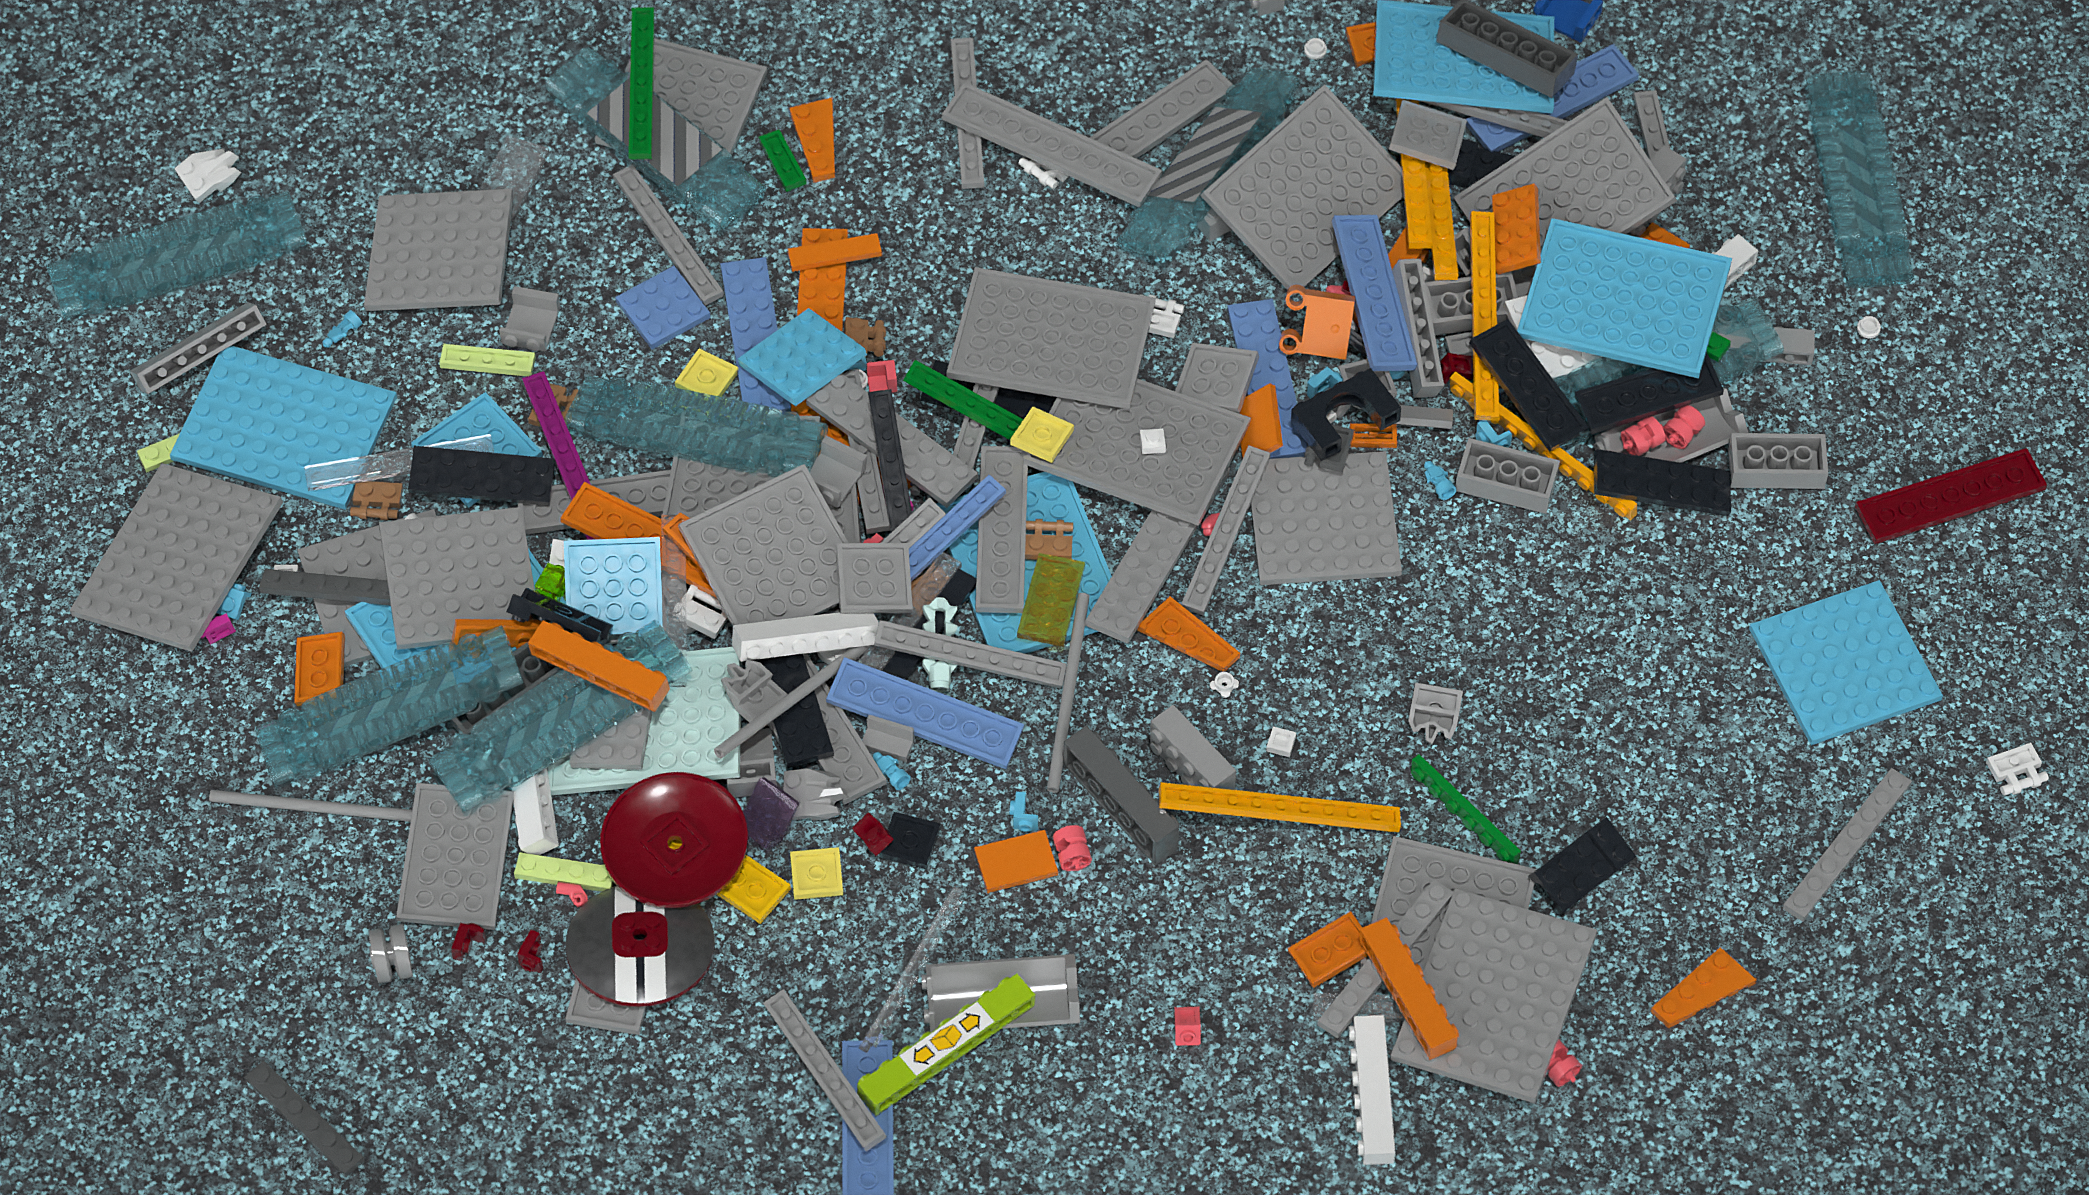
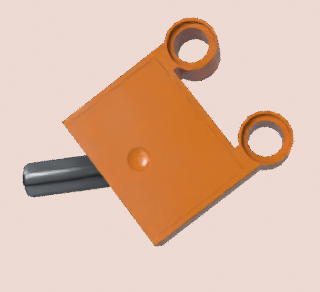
[1279,284,1367,360]

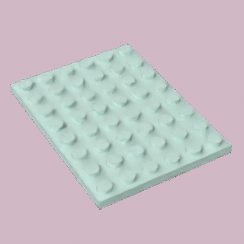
[548,647,742,796]

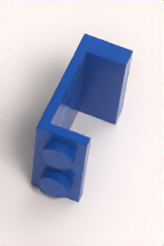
[1533,0,1604,43]

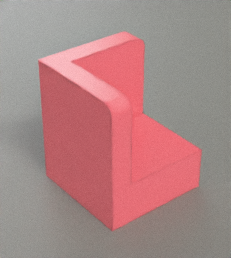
[867,360,897,392]

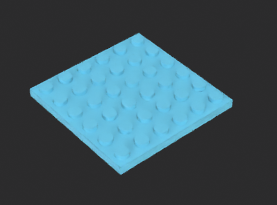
[1749,580,1943,745]

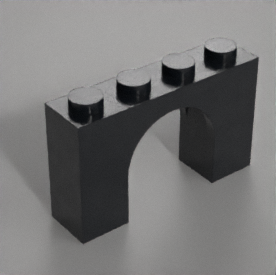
[1291,368,1401,461]

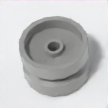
[368,924,413,984]

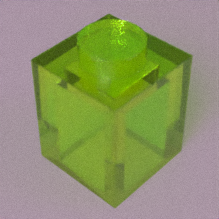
[535,563,565,602]

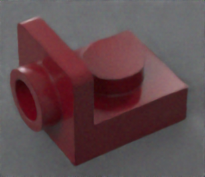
[1440,353,1473,384]
[852,813,894,856]
[451,923,486,962]
[517,929,543,973]

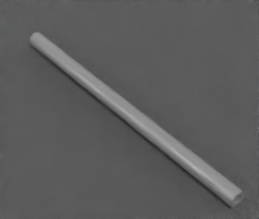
[1047,593,1090,793]
[714,645,871,758]
[209,790,412,822]

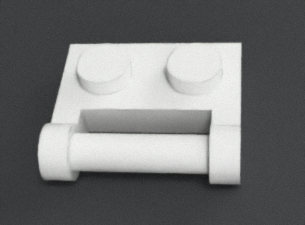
[673,584,729,639]

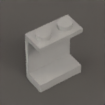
[499,286,560,352]
[808,435,867,508]

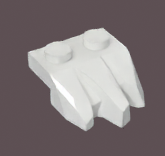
[174,149,241,203]

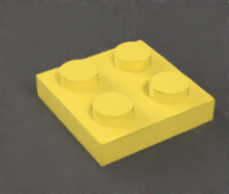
[675,348,739,406]
[1010,407,1074,463]
[790,847,843,900]

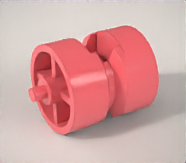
[1662,405,1705,449]
[1621,416,1665,456]
[1053,825,1092,871]
[1547,1039,1582,1087]

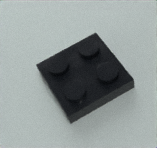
[880,812,941,870]

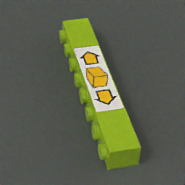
[857,973,1035,1116]

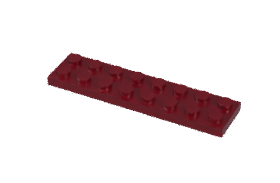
[1855,448,2047,545]

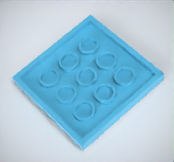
[738,308,867,406]
[411,392,543,508]
[564,537,664,635]

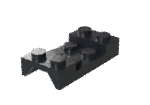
[1448,139,1516,188]
[506,588,613,645]
[1528,817,1636,916]

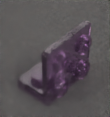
[742,777,800,849]

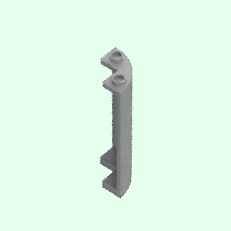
[1594,387,1749,463]
[921,954,1080,1032]

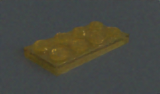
[1017,553,1085,647]

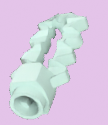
[922,597,957,693]

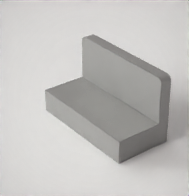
[862,715,915,762]

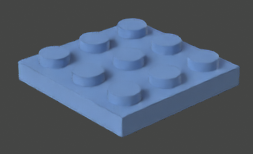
[615,266,711,350]

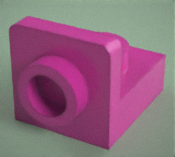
[201,613,236,645]

